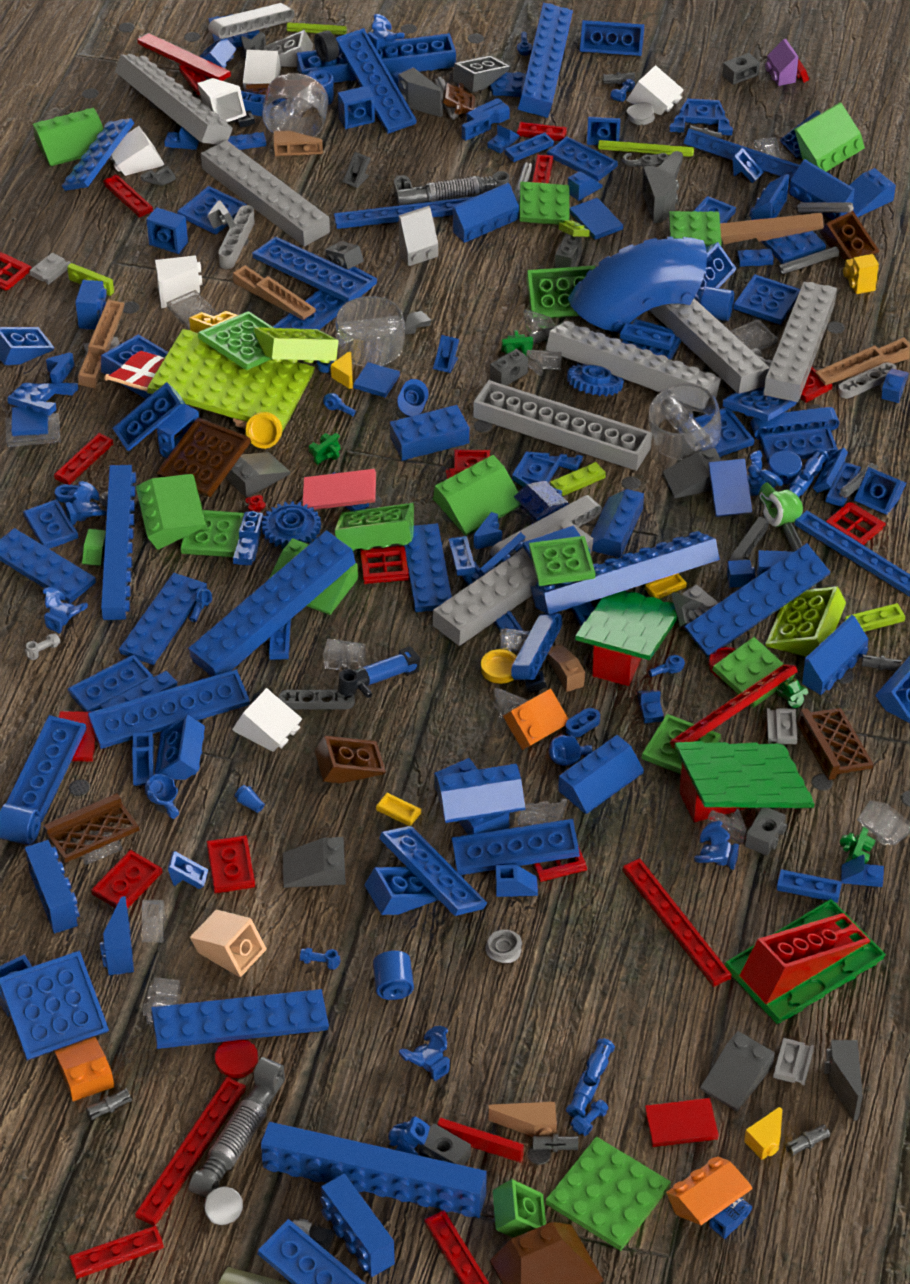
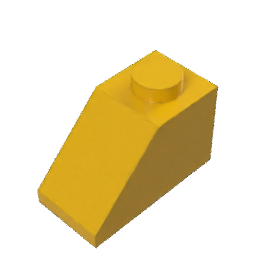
[744,1107,782,1160]

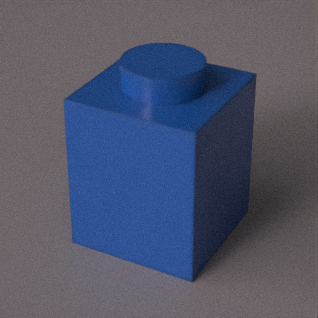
[727,560,756,588]

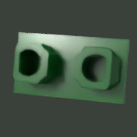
[501,330,533,357]
[309,433,341,465]
[776,677,808,708]
[840,827,876,864]

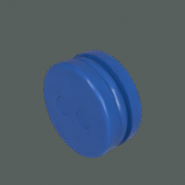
[768,451,802,484]

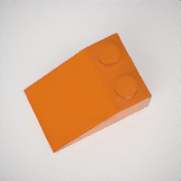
[503,689,568,750]
[54,1036,114,1101]

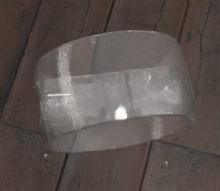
[262,73,328,137]
[335,296,405,366]
[648,384,722,460]

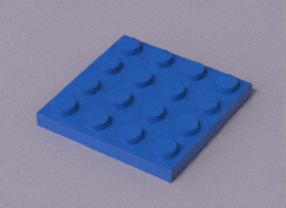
[0,951,109,1061]

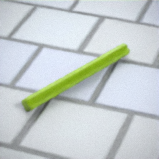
[598,140,694,157]

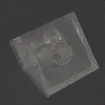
[857,800,910,846]

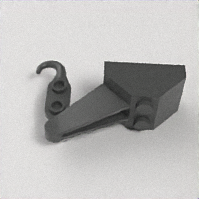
[622,151,683,223]

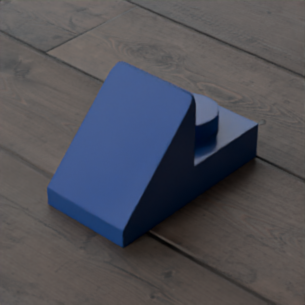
[488,125,519,154]
[165,126,199,150]
[733,148,763,183]
[433,335,459,373]
[46,352,74,383]
[474,512,502,549]
[637,690,664,723]
[168,851,208,889]
[841,855,884,887]

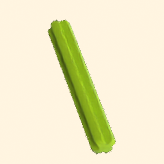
[286,23,347,35]

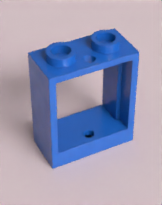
[157,404,199,458]

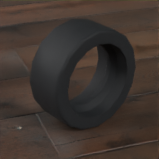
[314,30,339,62]

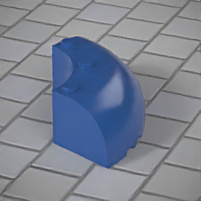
[568,237,707,333]

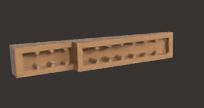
[720,213,824,245]
[233,265,316,320]
[78,300,124,388]
[816,337,910,385]

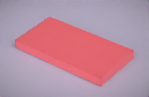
[303,469,376,510]

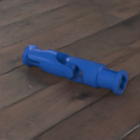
[789,449,829,497]
[566,1038,615,1118]

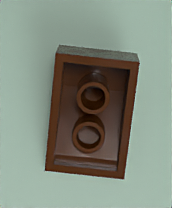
[820,211,879,260]
[314,736,386,783]

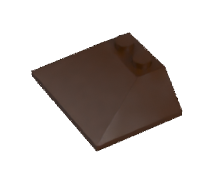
[490,1222,603,1284]

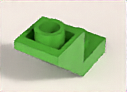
[82,529,106,566]

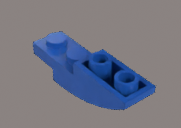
[233,511,263,565]

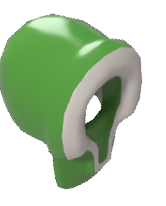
[759,482,803,527]

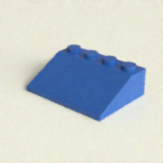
[101,334,168,399]

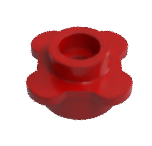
[245,495,266,512]

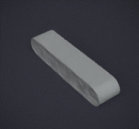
[218,205,255,269]

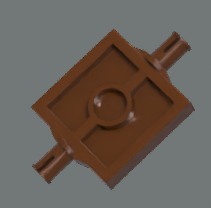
[443,83,475,115]

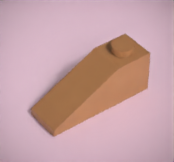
[274,131,323,156]
[546,644,585,692]
[488,1102,557,1137]

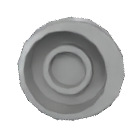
[627,102,655,125]
[485,930,522,963]
[204,1187,243,1225]

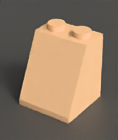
[190,910,266,977]

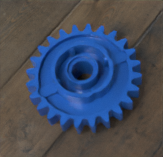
[567,364,624,396]
[262,501,321,549]

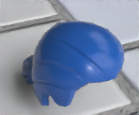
[548,735,592,766]
[145,774,179,819]

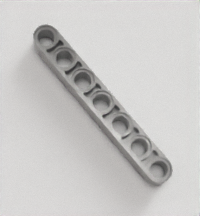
[208,3,295,39]
[490,495,602,564]

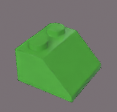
[493,1179,546,1237]

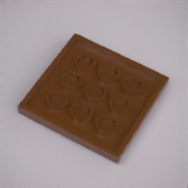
[157,417,252,497]

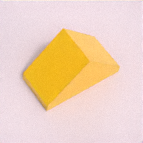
[331,352,353,389]

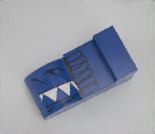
[709,1197,752,1239]

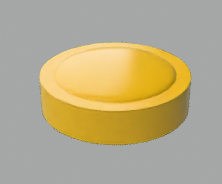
[245,412,282,449]
[481,649,517,684]

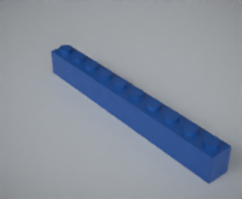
[101,465,136,620]

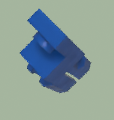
[462,98,510,141]

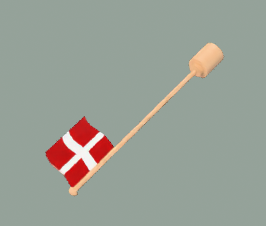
[104,351,247,429]

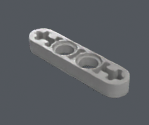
[838,362,896,399]

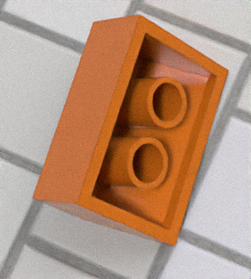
[666,1157,753,1225]

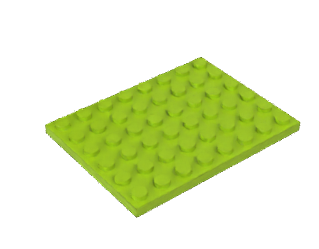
[147,329,315,432]

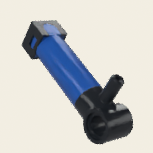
[338,646,420,698]

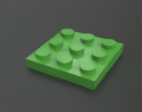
[519,181,569,225]
[669,211,722,247]
[181,510,244,557]
[529,536,595,586]
[713,637,795,708]
[642,714,721,774]

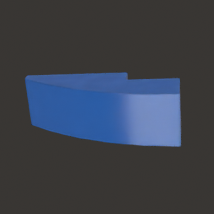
[132,732,154,786]

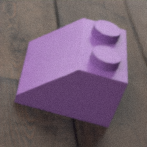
[765,39,798,86]

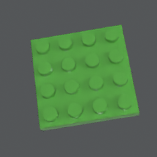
[198,311,274,370]
[546,1136,671,1251]

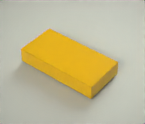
[645,573,687,599]
[376,793,421,826]

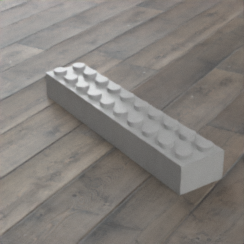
[115,54,233,145]
[201,140,330,247]
[764,282,837,402]
[649,299,770,394]
[546,321,721,408]
[474,380,652,471]
[433,519,593,646]

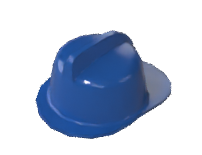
[397,379,429,417]

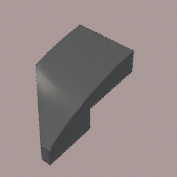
[140,166,176,185]
[403,311,432,335]

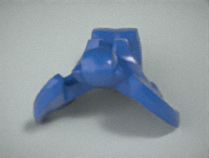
[368,14,405,51]
[747,450,783,496]
[65,481,107,525]
[43,587,88,634]
[694,821,739,870]
[399,1026,450,1081]
[388,1117,430,1155]

